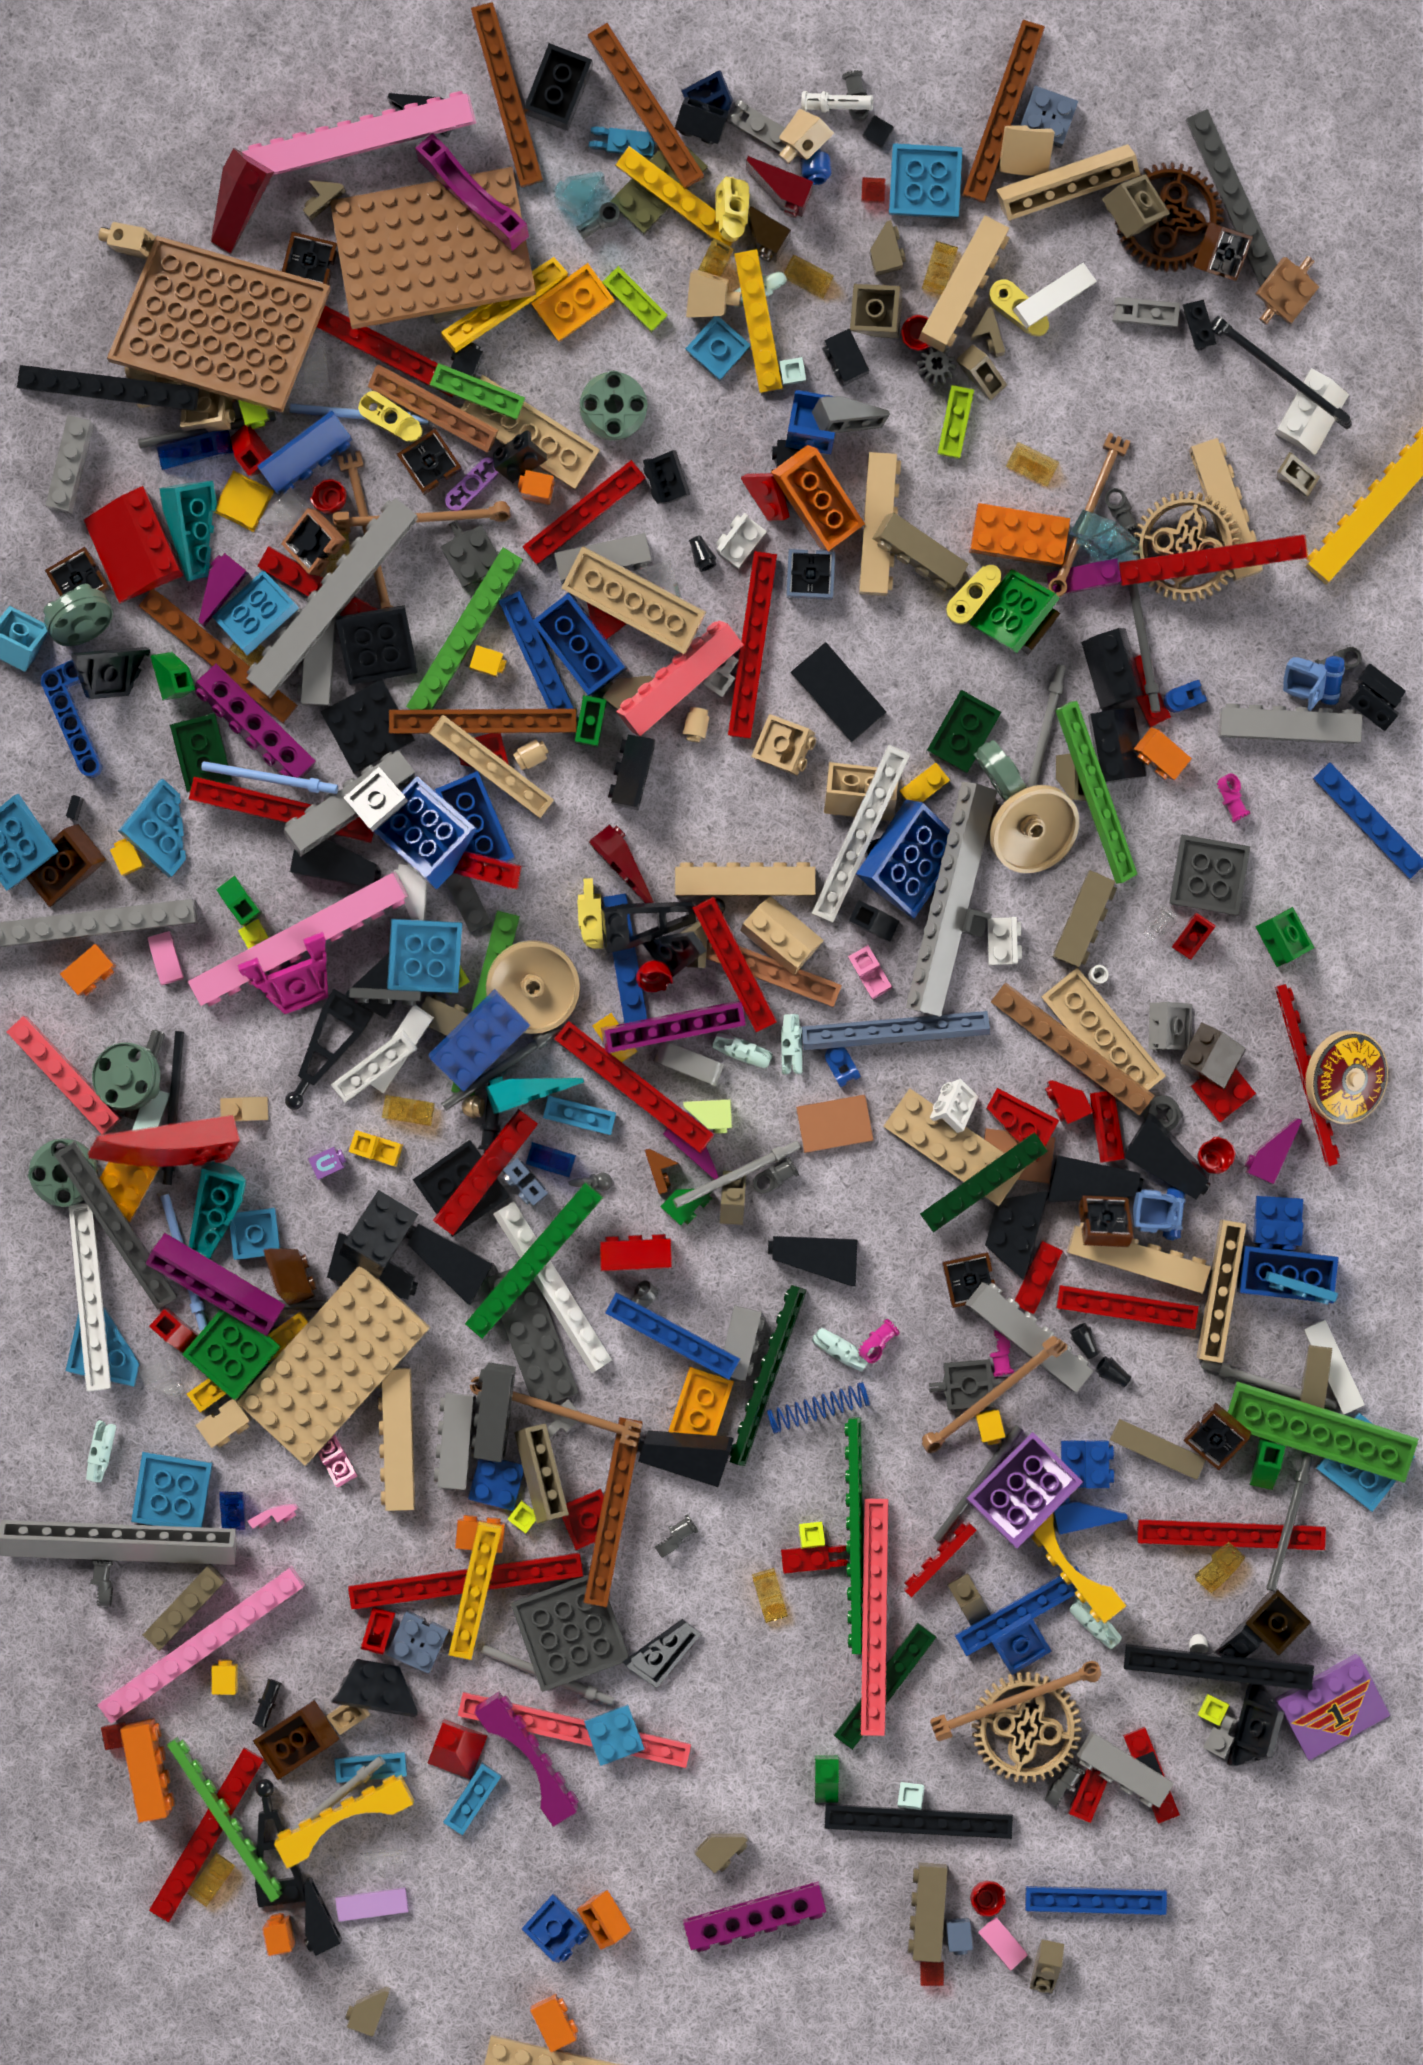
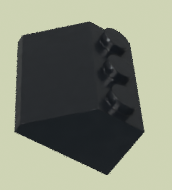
[1081,628,1145,709]
[1088,708,1146,784]
[608,734,656,811]

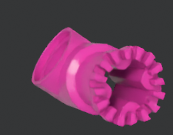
[1217,773,1251,823]
[858,1319,900,1364]
[989,1330,1014,1377]

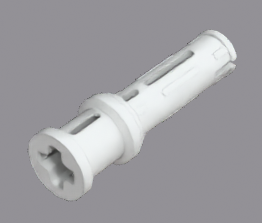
[801,91,873,113]

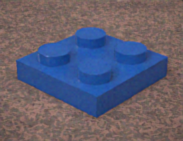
[468,1459,524,1511]
[989,1614,1052,1675]

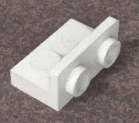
[715,513,767,569]
[987,917,1022,965]
[930,1079,979,1133]

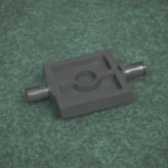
[440,520,498,588]
[929,1359,1008,1410]

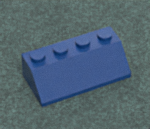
[257,411,352,495]

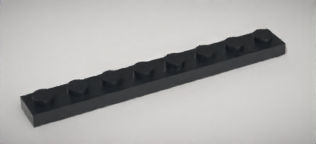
[17,365,199,411]
[1124,1644,1314,1691]
[824,1804,1013,1839]

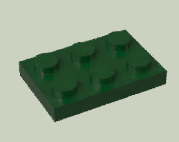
[927,689,1002,774]
[170,713,233,793]

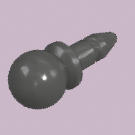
[568,1172,612,1191]

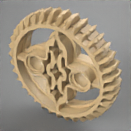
[1133,491,1243,602]
[971,1672,1082,1783]

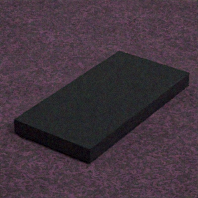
[790,642,887,743]

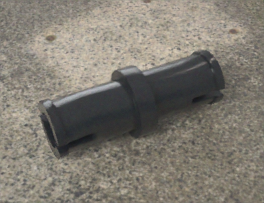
[252,1678,282,1728]

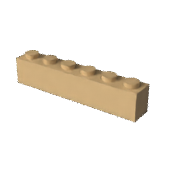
[996,144,1141,221]
[919,215,1010,352]
[1189,438,1264,581]
[859,452,901,596]
[675,862,815,896]
[1196,1219,1246,1363]
[1067,1223,1211,1293]
[378,1368,415,1511]

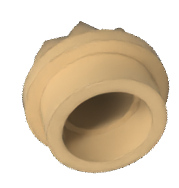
[461,1095,485,1119]

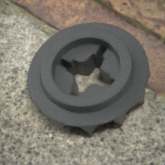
[1143,1095,1181,1131]

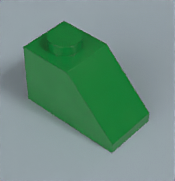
[815,1755,839,1803]

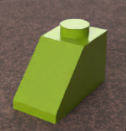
[238,400,270,429]

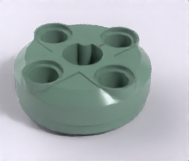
[579,370,648,441]
[43,584,113,646]
[973,740,1027,801]
[92,1043,160,1111]
[28,1138,98,1207]

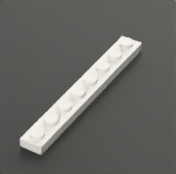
[812,744,910,922]
[493,1201,612,1373]
[69,1203,111,1392]

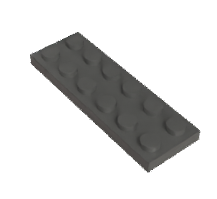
[487,1268,579,1409]

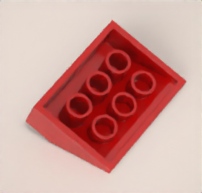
[83,486,184,604]

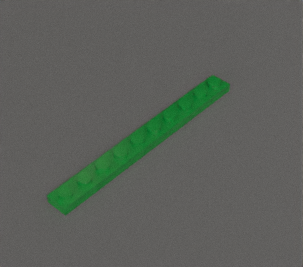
[844,1417,864,1654]

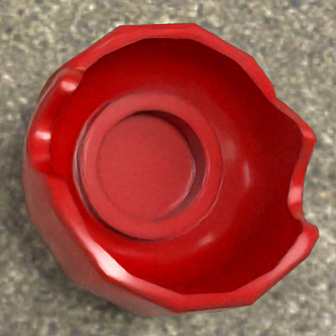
[901,315,930,351]
[310,479,347,514]
[636,960,673,993]
[1197,1137,1236,1174]
[970,1880,1006,1917]

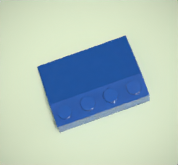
[373,776,477,890]
[856,799,950,919]

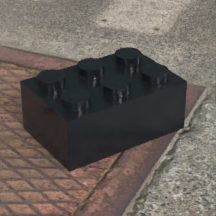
[524,43,593,131]
[339,1190,418,1279]

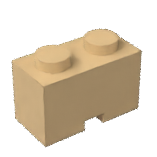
[195,1399,252,1448]

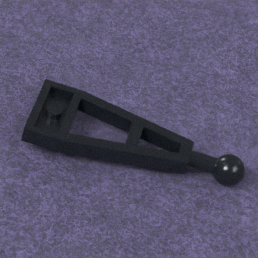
[601,898,726,953]
[285,989,374,1110]
[255,1779,305,1908]

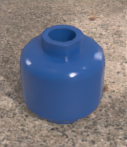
[800,149,832,185]

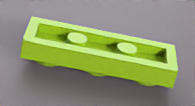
[602,266,668,333]
[937,385,974,459]

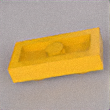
[899,762,950,802]

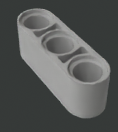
[653,1041,724,1086]

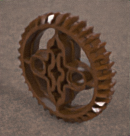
[1114,162,1224,272]

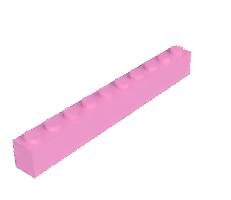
[242,91,476,176]
[188,871,409,1007]
[98,1566,305,1724]

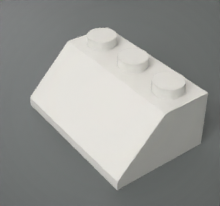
[1274,368,1349,456]

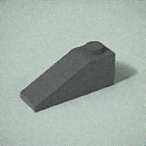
[812,396,890,433]

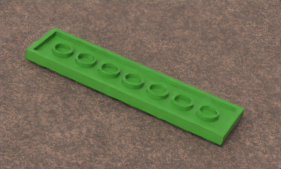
[1228,1382,1419,1483]

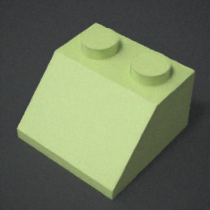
[683,1100,732,1133]

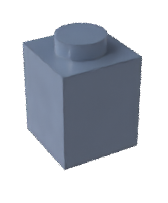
[946,1918,973,1955]

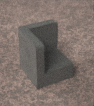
[962,909,992,937]

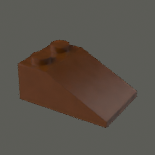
[26,824,107,907]
[263,1248,317,1306]
[253,1700,340,1780]

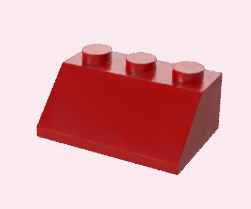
[600,1234,672,1271]

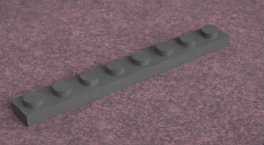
[1186,109,1277,287]
[54,1141,177,1310]

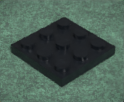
[336,605,418,685]
[320,679,415,773]
[412,1140,510,1237]

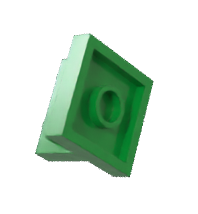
[1255,907,1314,967]

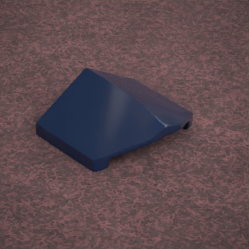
[681,70,733,111]

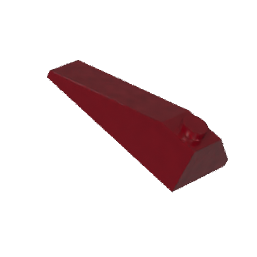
[211,148,274,254]
[589,824,654,903]

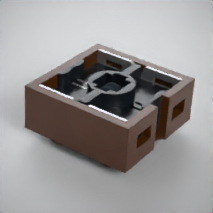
[1194,222,1253,281]
[282,232,338,285]
[397,428,462,495]
[45,547,111,596]
[1078,1196,1134,1247]
[942,1252,995,1308]
[1183,1402,1251,1470]

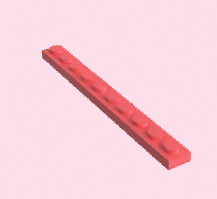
[861,1498,889,1736]
[457,1692,691,1768]

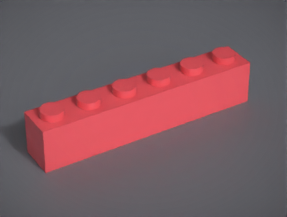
[616,620,744,736]
[6,1016,123,1134]

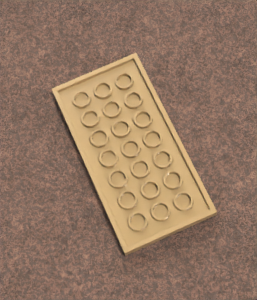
[237,1266,431,1466]

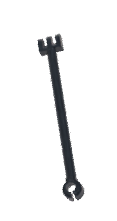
[1211,316,1352,429]

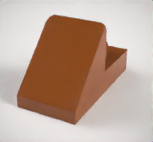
[645,1149,678,1194]

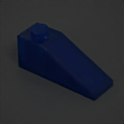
[156,430,234,470]

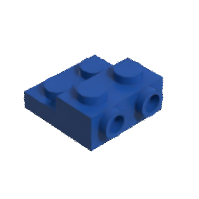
[1253,1196,1303,1250]
[1061,1440,1114,1488]
[522,1894,588,1963]

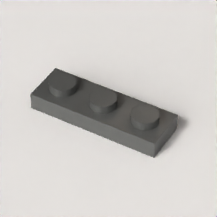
[445,873,491,933]
[349,987,422,1005]

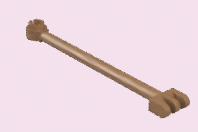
[1048,432,1131,597]
[337,450,394,609]
[333,501,510,533]
[922,1336,1068,1453]
[470,1376,642,1447]
[930,1661,1102,1741]

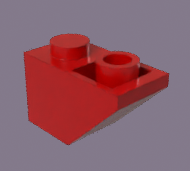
[231,425,272,476]
[1045,1080,1093,1124]
[149,1308,199,1353]

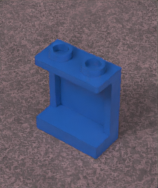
[785,390,835,455]

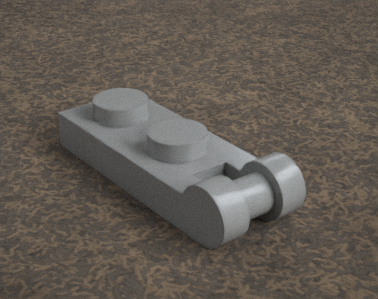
[727,100,786,153]
[1112,297,1180,328]

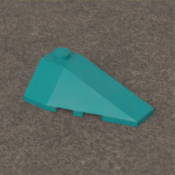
[159,480,217,581]
[485,1076,584,1114]
[188,1161,246,1259]

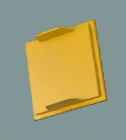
[214,470,274,532]

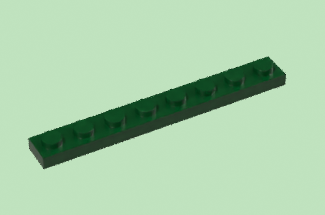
[729,1285,807,1466]

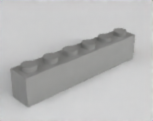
[1218,703,1362,744]
[284,750,415,857]
[965,1282,1093,1393]

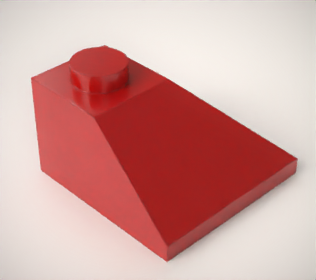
[427,1719,488,1780]

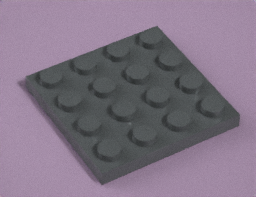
[511,1575,629,1692]

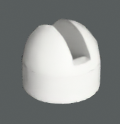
[1088,965,1109,985]
[1189,1634,1208,1653]

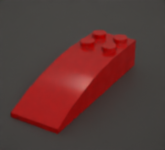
[88,1115,240,1167]

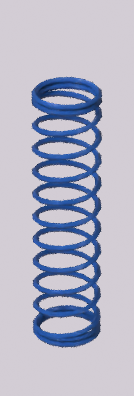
[767,1382,870,1434]

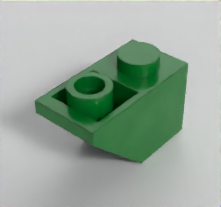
[150,652,195,701]
[216,875,263,926]
[660,1188,713,1226]
[1249,1439,1286,1490]

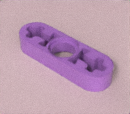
[445,457,499,511]

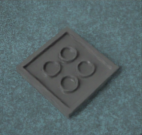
[1169,834,1251,916]

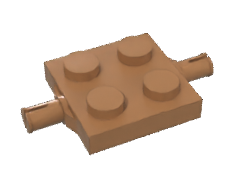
[1255,256,1319,325]

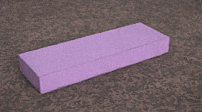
[335,1887,409,1922]

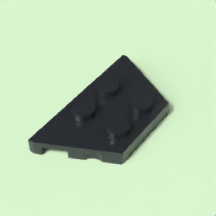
[71,647,151,699]
[985,1191,1049,1279]
[332,1659,418,1717]
[1227,1683,1285,1766]

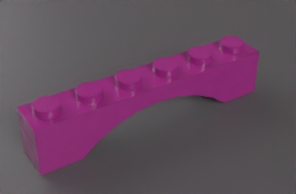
[415,133,529,251]
[474,1691,579,1827]

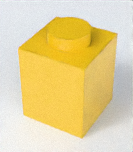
[469,645,507,678]
[110,838,145,876]
[975,1408,1005,1445]
[212,1659,238,1695]

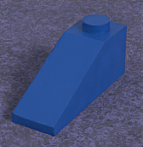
[1053,1497,1128,1535]

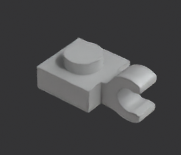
[703,656,738,697]
[547,1399,578,1438]
[1203,1715,1237,1759]

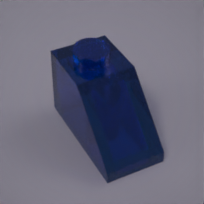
[526,1142,577,1178]

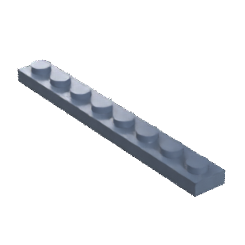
[802,1011,990,1050]

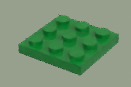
[969,569,1060,653]
[182,1309,281,1401]

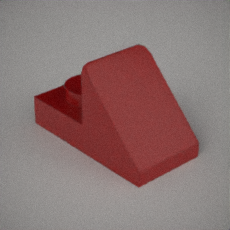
[1172,913,1216,960]
[360,1607,395,1655]

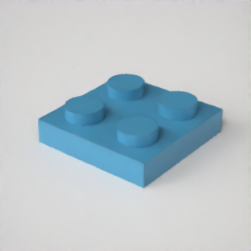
[685,316,751,381]
[230,1208,281,1260]
[584,1704,645,1766]

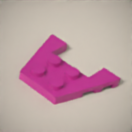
[238,932,328,1014]

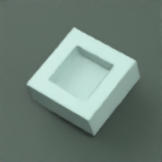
[779,357,806,385]
[897,1782,925,1810]

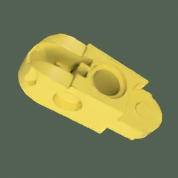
[715,176,750,242]
[989,279,1049,337]
[358,391,422,442]
[946,565,1001,625]
[577,878,604,949]

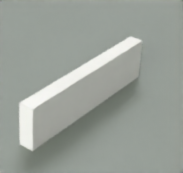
[1013,263,1097,329]
[370,1005,434,1093]
[331,1030,418,1103]
[1303,1320,1365,1415]

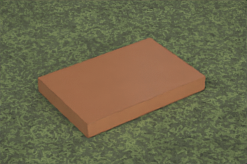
[796,1095,873,1153]
[984,1128,1055,1184]

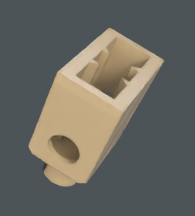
[778,109,834,164]
[98,222,156,260]
[686,269,742,318]

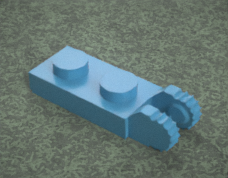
[589,127,655,158]

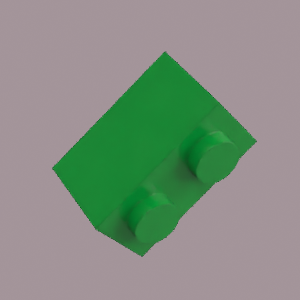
[575,695,607,748]

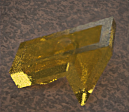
[698,238,734,277]

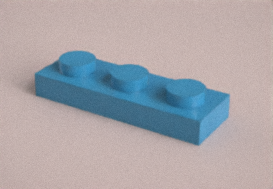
[543,1095,616,1135]
[1265,1271,1338,1305]
[334,1751,407,1783]
[443,1762,502,1835]

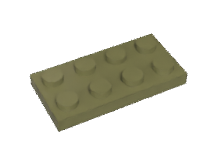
[610,145,708,235]

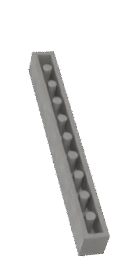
[246,498,418,699]
[906,782,997,1017]
[0,899,198,948]
[0,1520,237,1565]

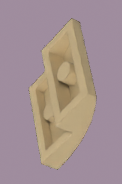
[998,125,1055,176]

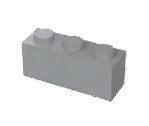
[724,1305,765,1381]

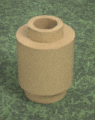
[683,707,709,743]
[513,739,549,770]

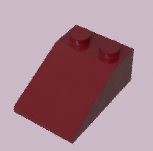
[746,156,813,218]

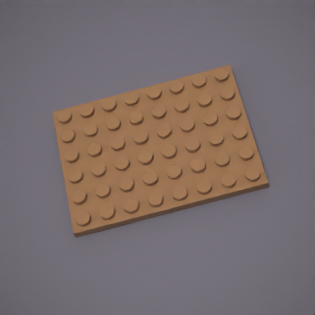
[330,167,536,329]
[107,236,331,413]

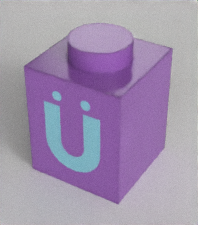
[308,1147,347,1180]

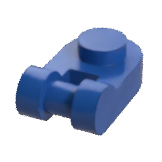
[1163,679,1207,713]
[825,1047,861,1088]

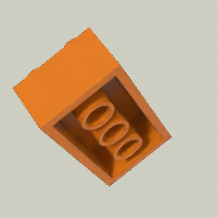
[771,445,865,551]
[969,503,1071,568]
[121,1718,175,1823]

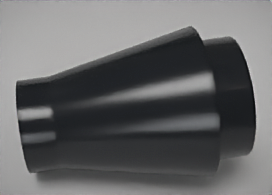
[689,535,717,572]
[1070,1323,1099,1359]
[1095,1356,1132,1387]

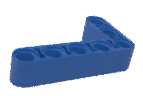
[41,660,102,778]

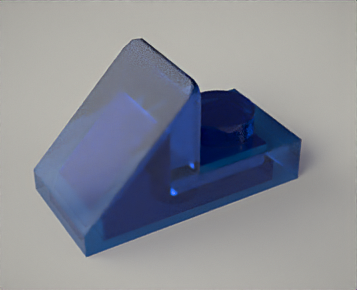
[219,1491,246,1530]

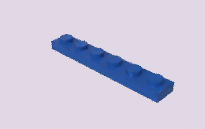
[499,591,578,719]
[1312,762,1423,879]
[603,893,647,1023]
[605,1292,741,1380]
[955,1566,1081,1656]
[1025,1886,1167,1915]

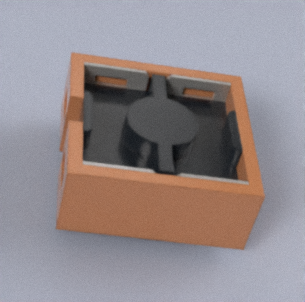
[281,508,346,576]

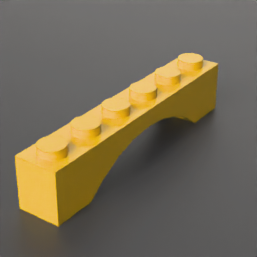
[1031,1513,1127,1624]
[274,1775,414,1868]

